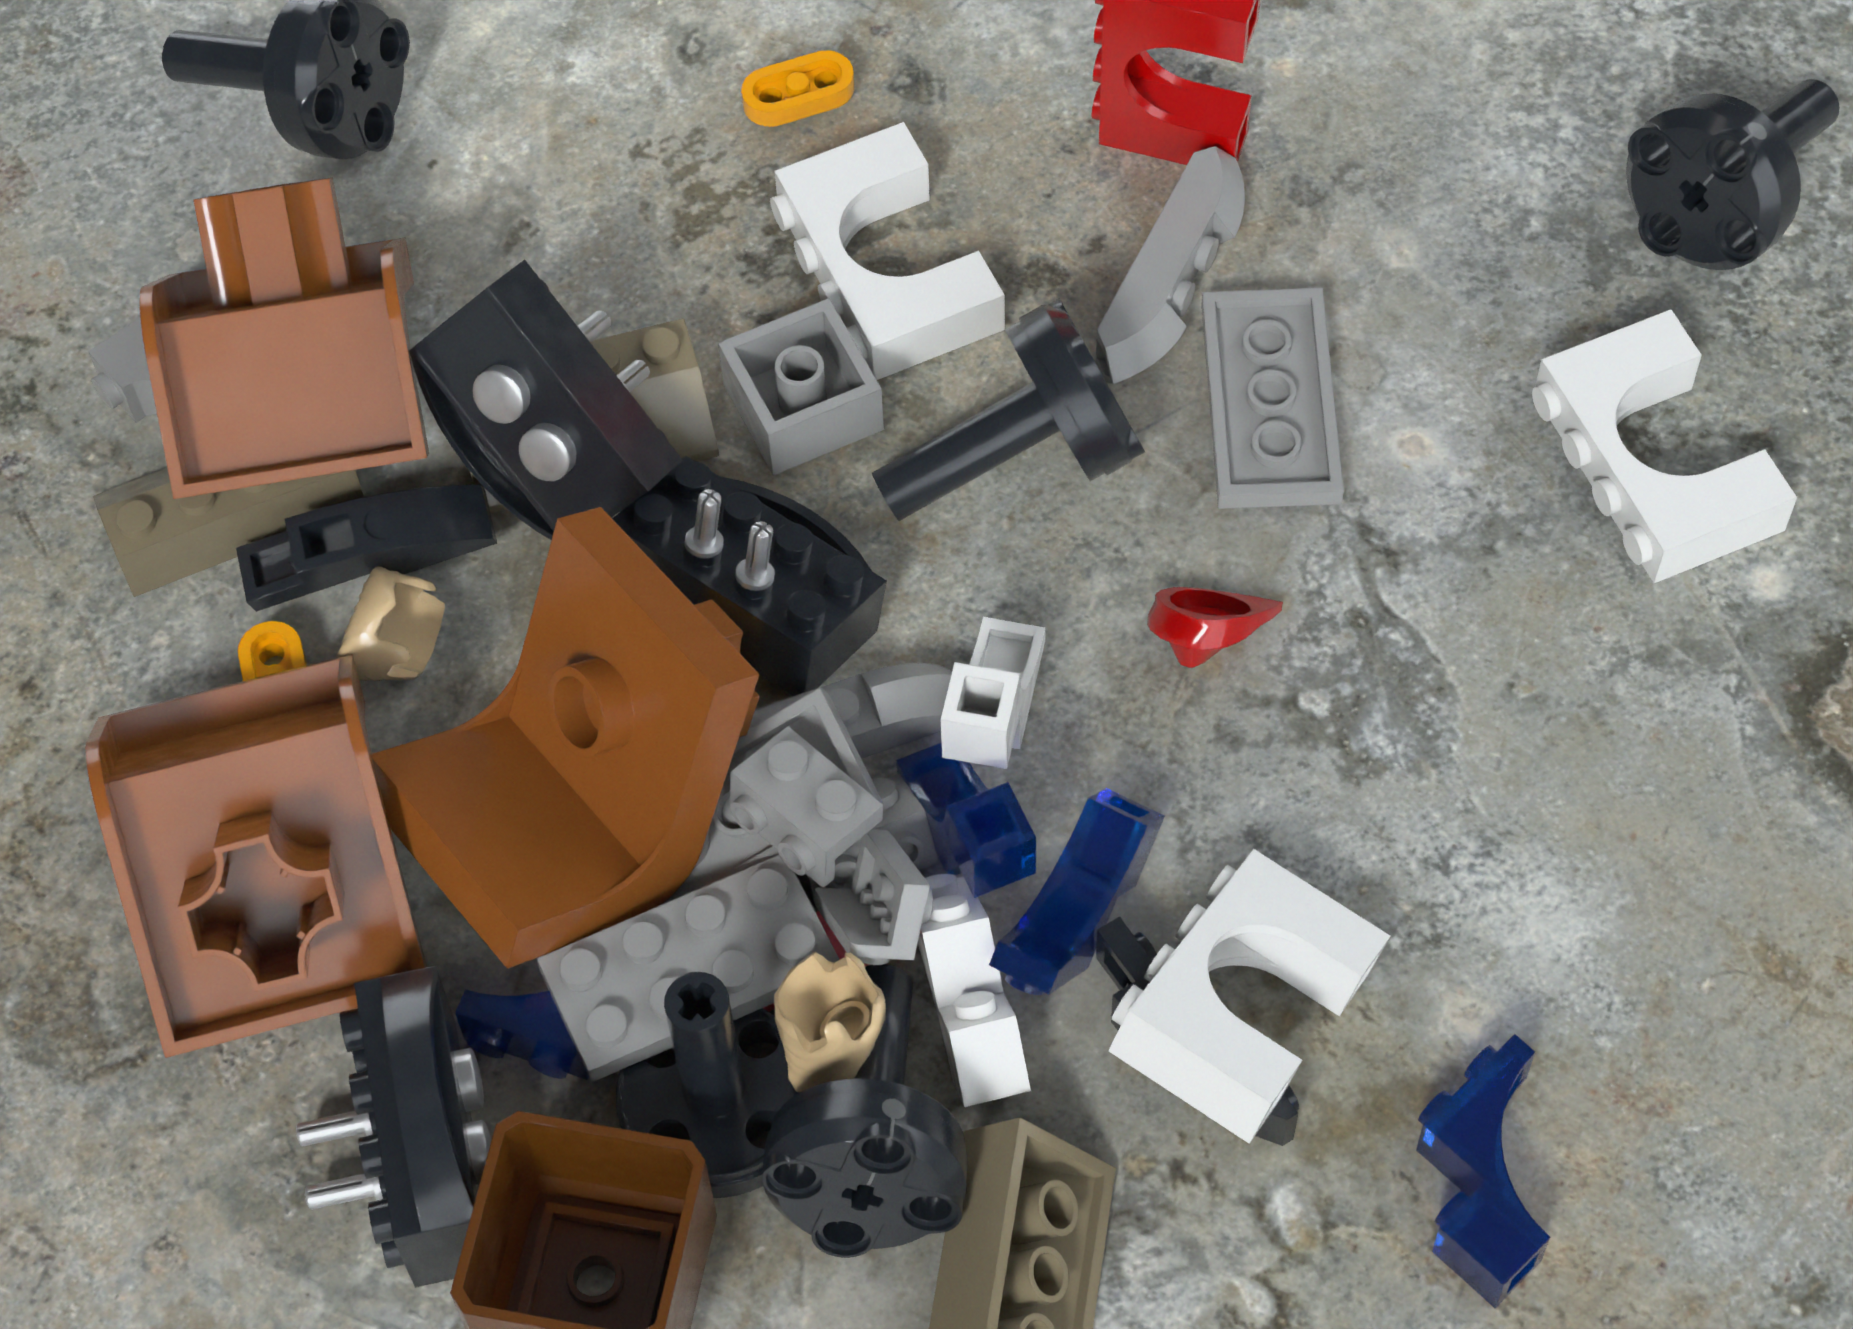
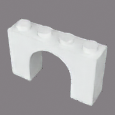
[770,122,1005,380]
[1532,309,1797,583]
[1109,849,1390,1143]

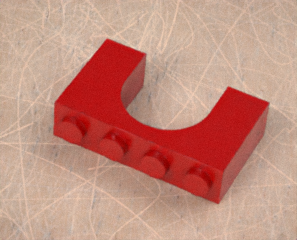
[1091,0,1260,165]

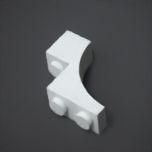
[941,617,1045,769]
[917,874,1031,1107]

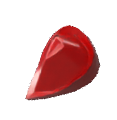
[1147,587,1283,668]

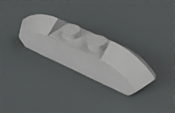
[1096,146,1245,384]
[749,663,952,759]

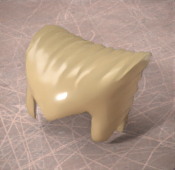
[336,567,445,681]
[774,951,886,1093]

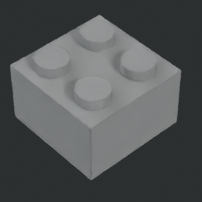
[718,298,884,476]

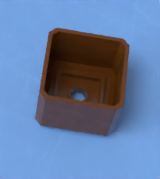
[450,1111,717,1329]

